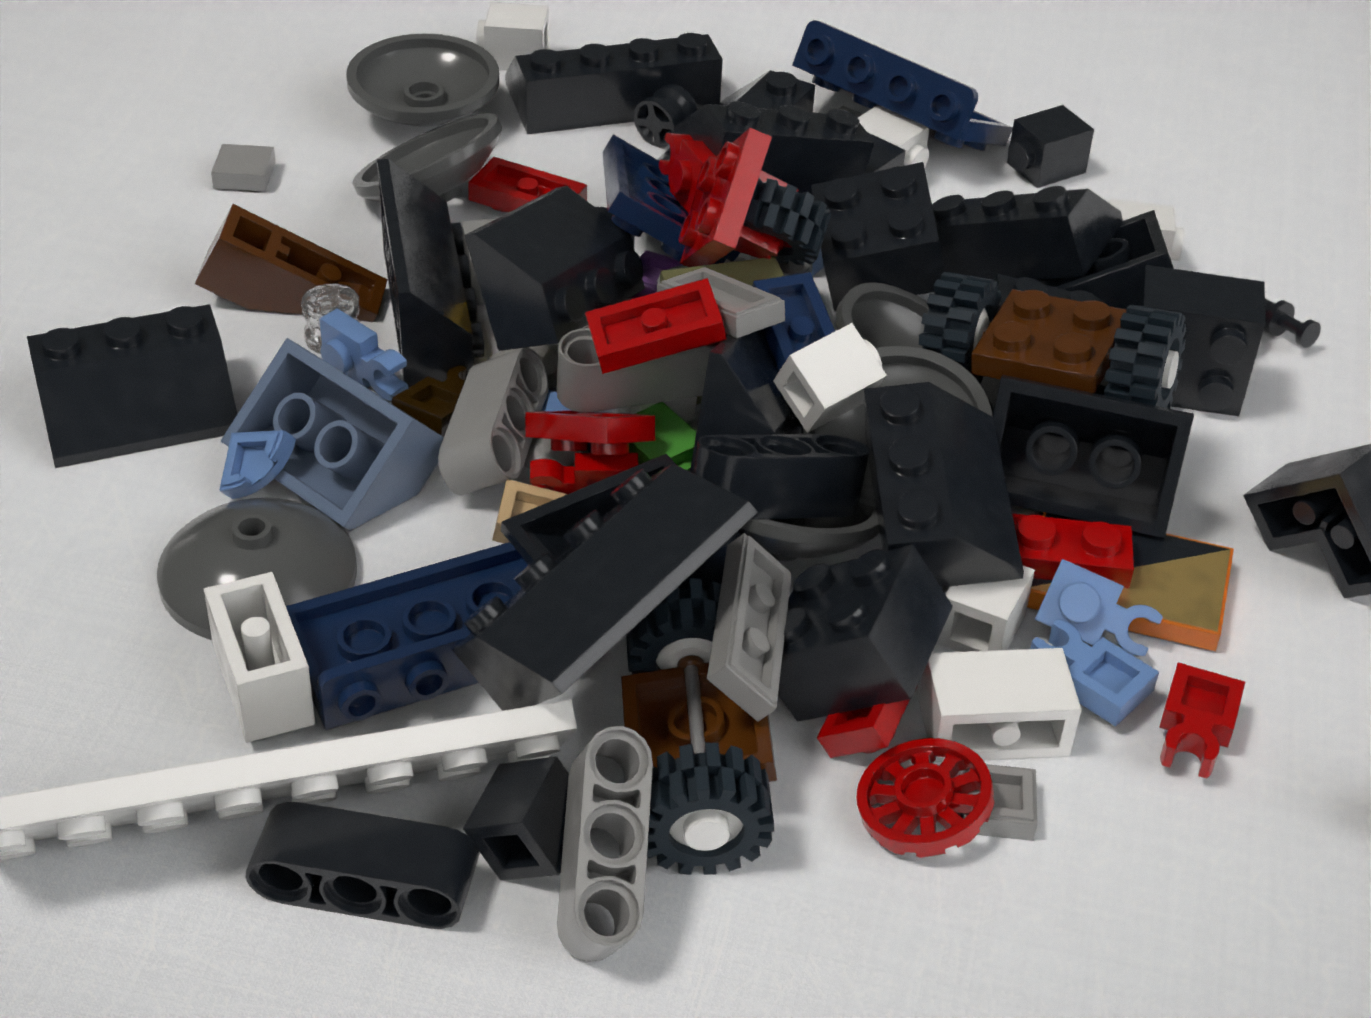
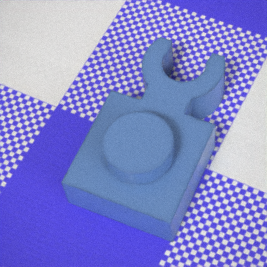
[319,308,408,401]
[1034,559,1163,656]
[1030,619,1159,727]

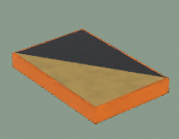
[1027,512,1234,651]

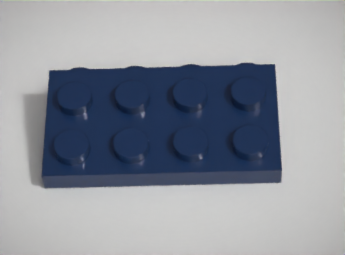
[792,20,1013,151]
[602,134,741,264]
[286,542,529,730]

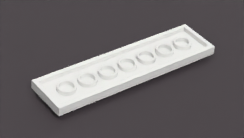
[0,699,577,860]

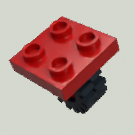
[679,128,831,267]

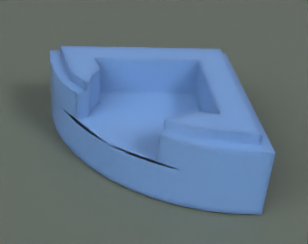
[219,430,296,499]

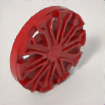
[856,738,995,858]

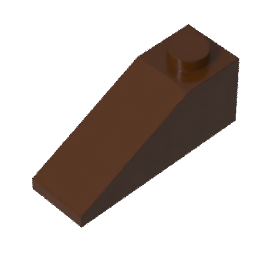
[195,204,388,322]

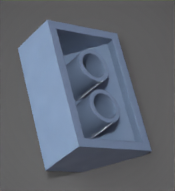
[221,338,444,531]

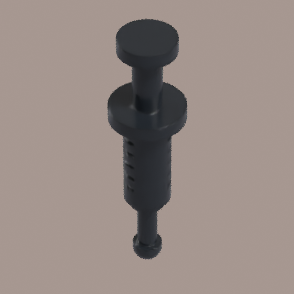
[1264,298,1321,348]

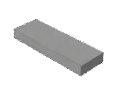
[707,533,791,722]

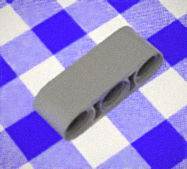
[557,327,728,413]
[438,347,549,496]
[557,726,653,962]

